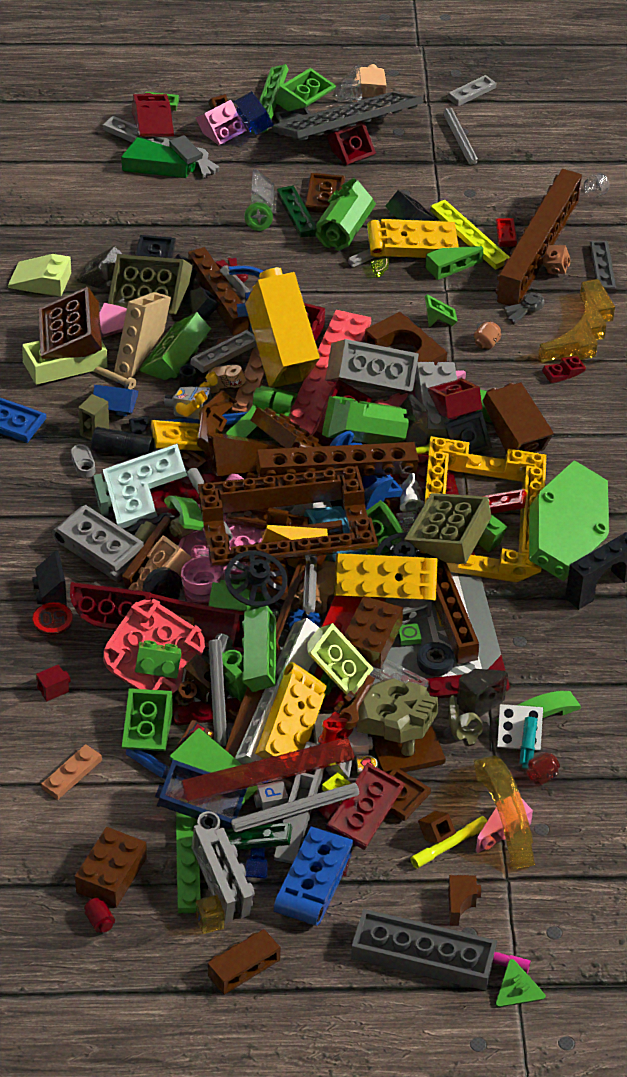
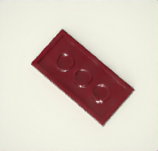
[326,762,405,850]

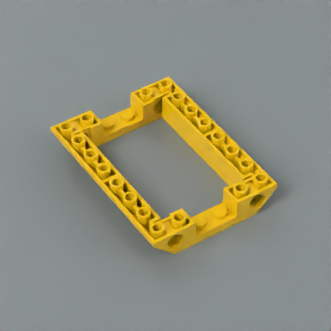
[420,436,547,582]

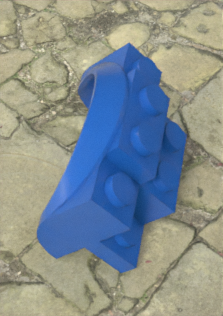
[330,431,403,510]

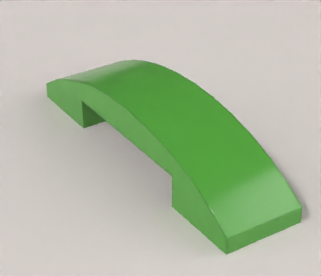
[164,496,204,531]
[496,691,581,725]

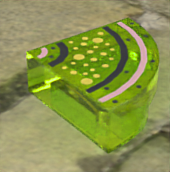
[371,258,389,277]

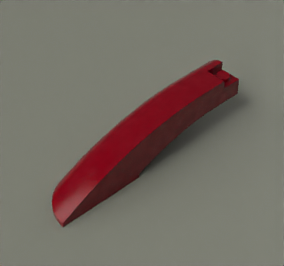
[70,582,278,654]

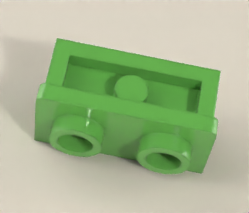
[135,640,181,678]

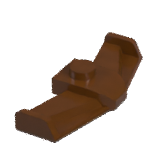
[197,390,237,453]

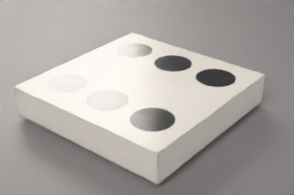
[497,704,543,751]

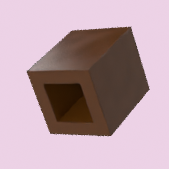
[418,811,456,844]

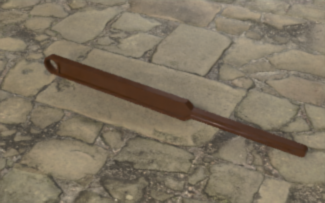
[225,559,306,758]

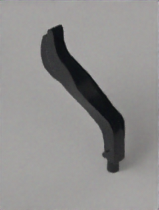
[128,513,177,536]

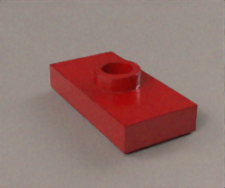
[495,218,517,247]

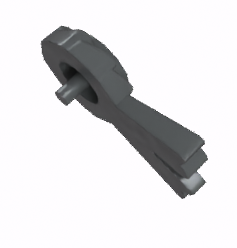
[504,292,545,324]

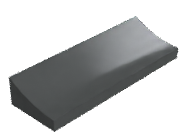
[351,909,497,991]

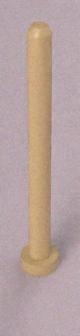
[93,367,136,389]

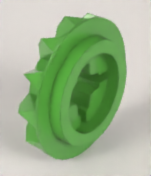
[244,202,273,231]

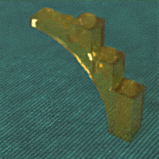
[538,279,615,363]

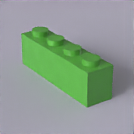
[241,606,276,692]

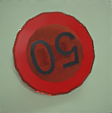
[32,602,74,635]

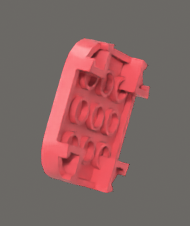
[103,599,205,696]

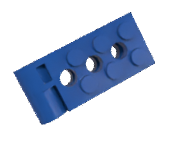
[273,826,353,926]

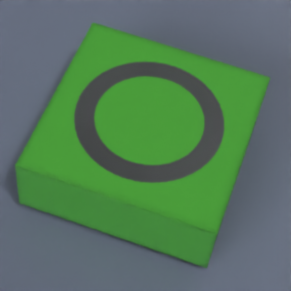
[398,624,422,646]

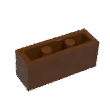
[208,929,281,995]

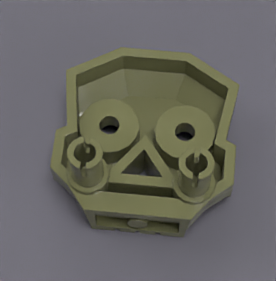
[356,678,438,756]

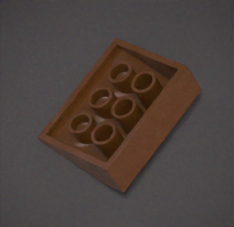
[38,287,102,359]

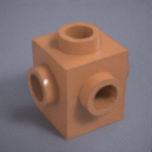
[543,245,570,274]

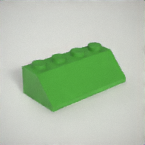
[139,312,211,380]

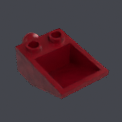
[132,93,174,137]

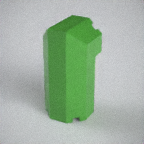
[316,178,376,251]
[322,396,409,444]

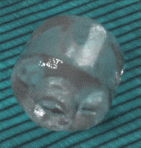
[584,173,610,197]

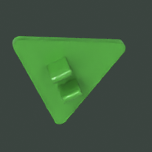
[496,959,546,1007]

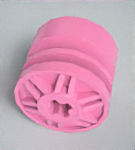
[181,556,225,606]

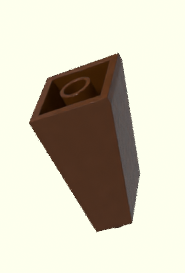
[482,382,554,454]
[207,432,285,476]

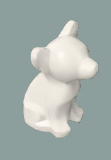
[399,473,424,514]

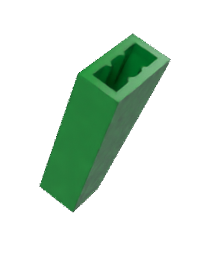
[121,137,195,178]

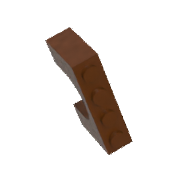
[364,312,447,365]

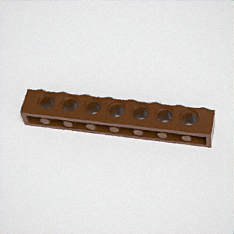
[256,442,419,477]

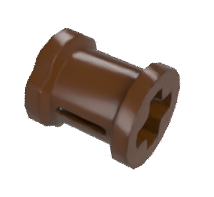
[175,681,197,706]

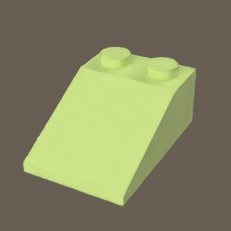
[8,254,71,297]

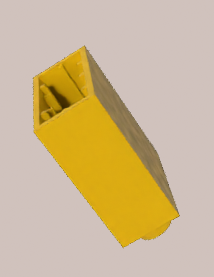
[245,268,320,388]

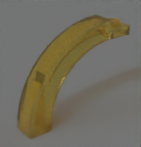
[473,756,535,869]

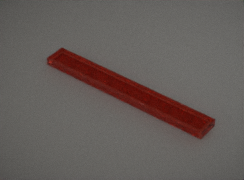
[181,737,355,803]

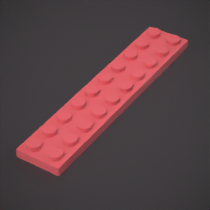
[289,310,371,435]

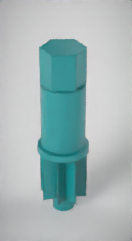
[519,716,538,769]

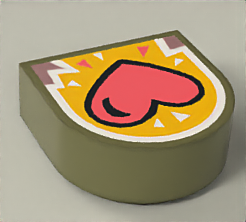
[355,755,378,777]

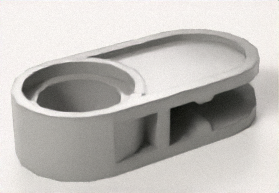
[71,444,95,478]

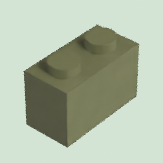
[79,394,109,441]

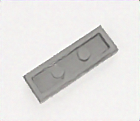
[447,75,497,106]

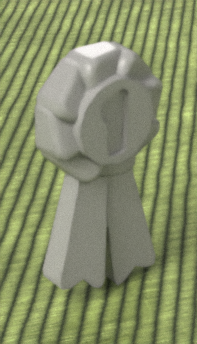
[195,147,219,178]

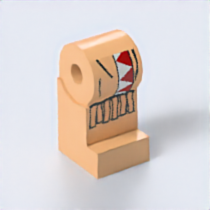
[207,365,246,393]

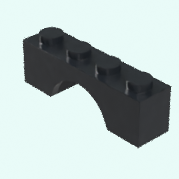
[174,254,220,320]

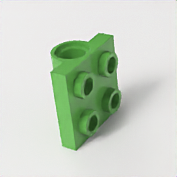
[251,385,298,417]
[222,650,247,702]

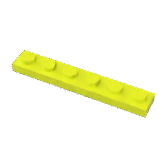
[430,200,510,270]

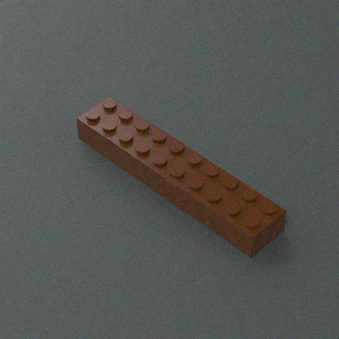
[496,169,582,306]

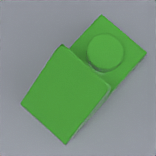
[425,294,458,327]

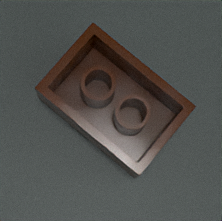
[344,596,403,669]
[75,827,147,908]

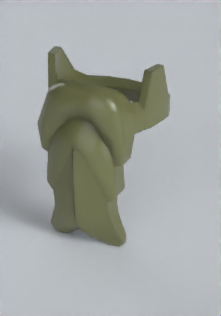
[448,695,483,746]

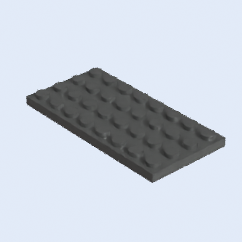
[271,91,423,140]

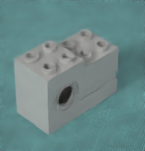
[325,339,419,394]

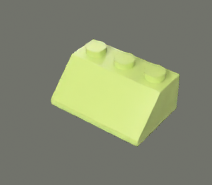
[307,623,374,695]

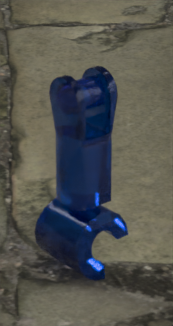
[246,848,267,878]

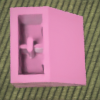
[196,100,246,145]

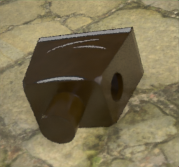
[181,654,229,704]

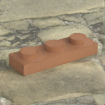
[41,744,102,800]

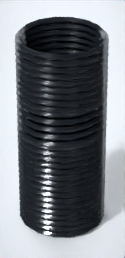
[91,427,154,459]

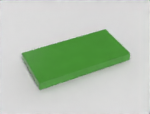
[169,728,264,808]

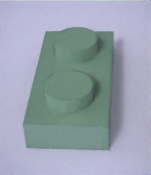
[93,474,112,516]

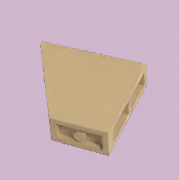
[114,292,171,378]

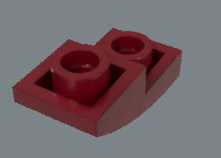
[542,356,586,383]

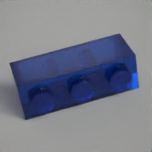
[234,91,274,135]

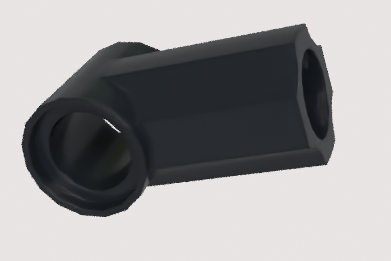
[179,354,202,387]

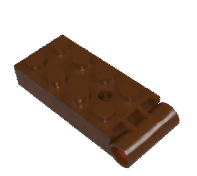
[250,407,322,448]

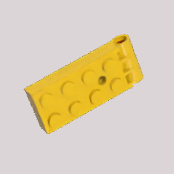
[367,219,458,258]
[334,553,437,600]
[255,662,326,775]

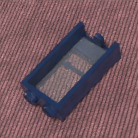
[155,760,248,829]

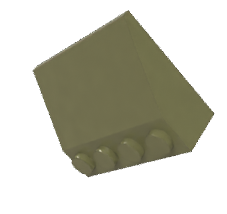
[108,254,192,314]
[404,493,492,564]

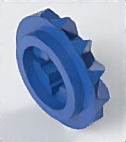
[287,608,321,630]

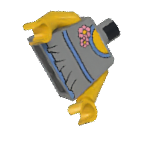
[164,371,218,419]

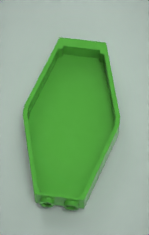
[529,460,609,581]

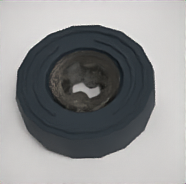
[417,642,455,676]

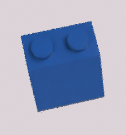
[93,384,139,416]

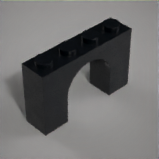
[565,532,627,610]

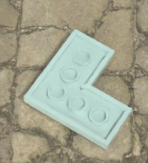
[103,444,187,529]

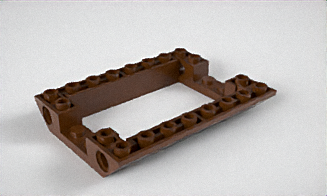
[198,466,378,568]

